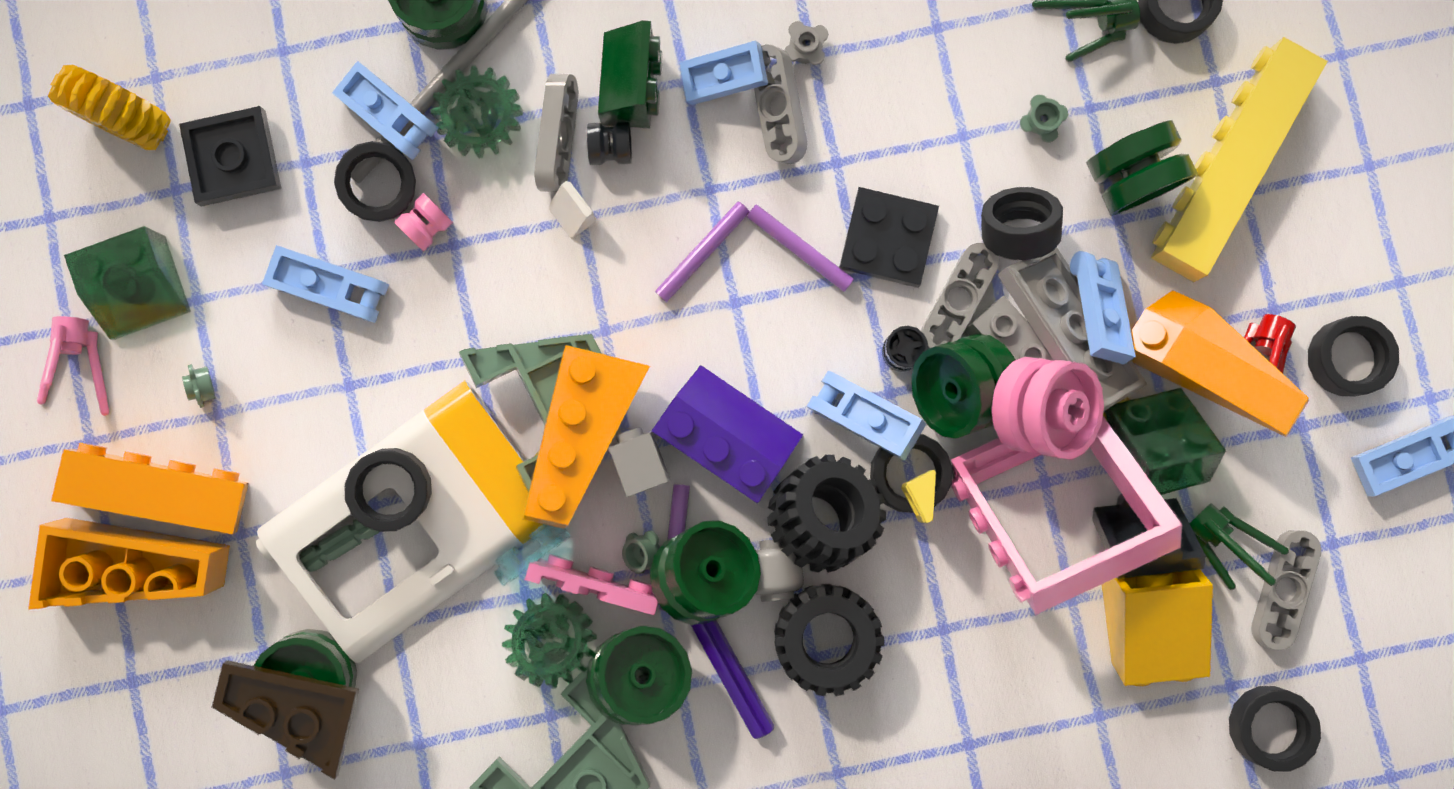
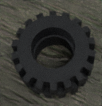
[767,455,886,573]
[774,584,884,696]

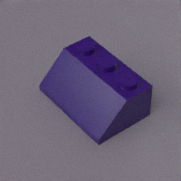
[652,365,803,504]

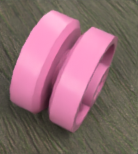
[991,357,1104,460]

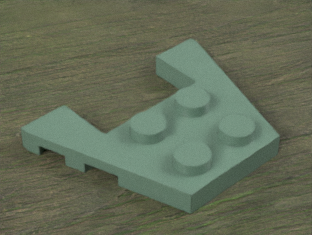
[459,334,629,493]
[469,666,651,789]

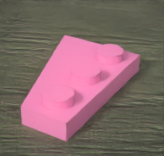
[524,554,659,615]

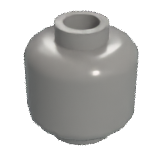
[755,540,804,601]

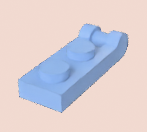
[332,61,439,160]
[262,245,389,323]
[1070,251,1136,364]
[806,371,926,461]
[1351,415,1454,496]

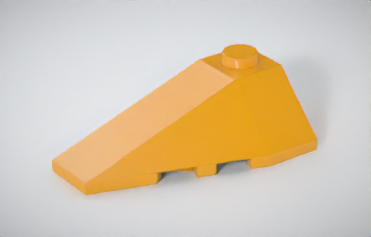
[1131,290,1309,437]

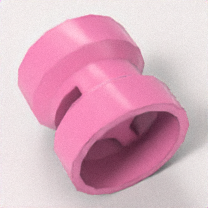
[394,193,453,251]

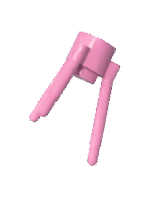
[37,316,109,416]

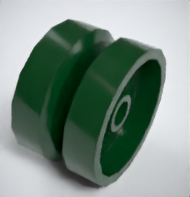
[388,0,488,50]
[1086,120,1198,216]
[911,334,1016,439]
[650,520,761,625]
[586,626,692,726]
[253,629,357,688]

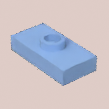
[679,40,768,105]

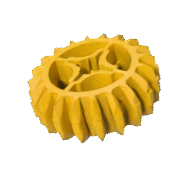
[48,65,171,151]

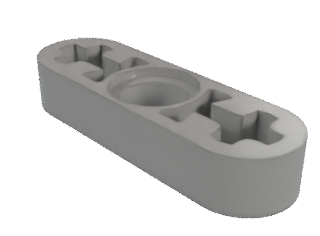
[754,44,807,164]
[534,73,578,192]
[921,243,999,349]
[1251,530,1321,650]

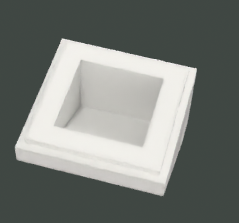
[549,181,596,238]

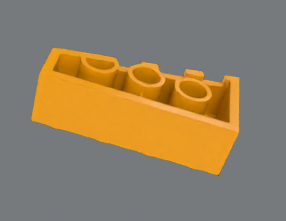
[522,345,650,529]
[51,443,249,534]
[28,518,230,610]

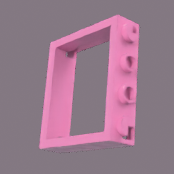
[951,417,1182,615]

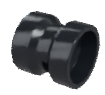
[587,122,632,165]
[882,325,928,372]

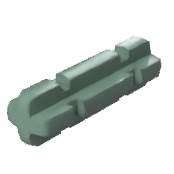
[300,519,379,572]

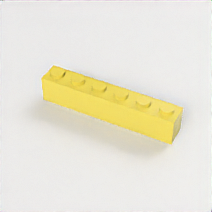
[1151,37,1328,282]

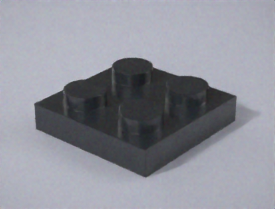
[179,106,281,207]
[839,187,939,288]

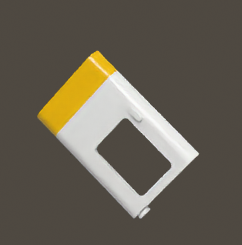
[256,380,549,663]

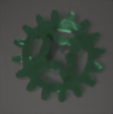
[431,65,523,158]
[502,593,597,689]

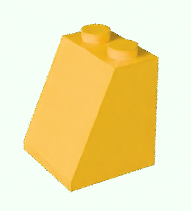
[1102,569,1213,687]

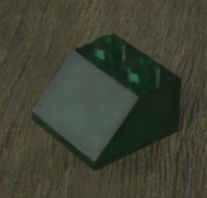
[64,226,191,340]

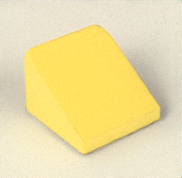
[901,470,936,523]

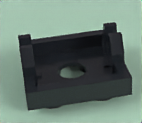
[1092,493,1206,579]

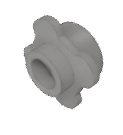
[785,21,829,65]

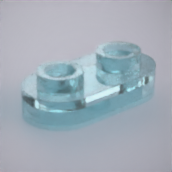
[493,524,571,587]

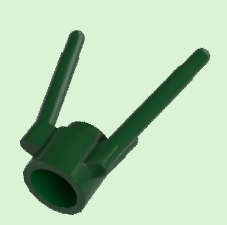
[1032,0,1140,62]
[1189,503,1289,590]

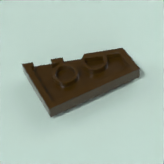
[212,660,359,780]

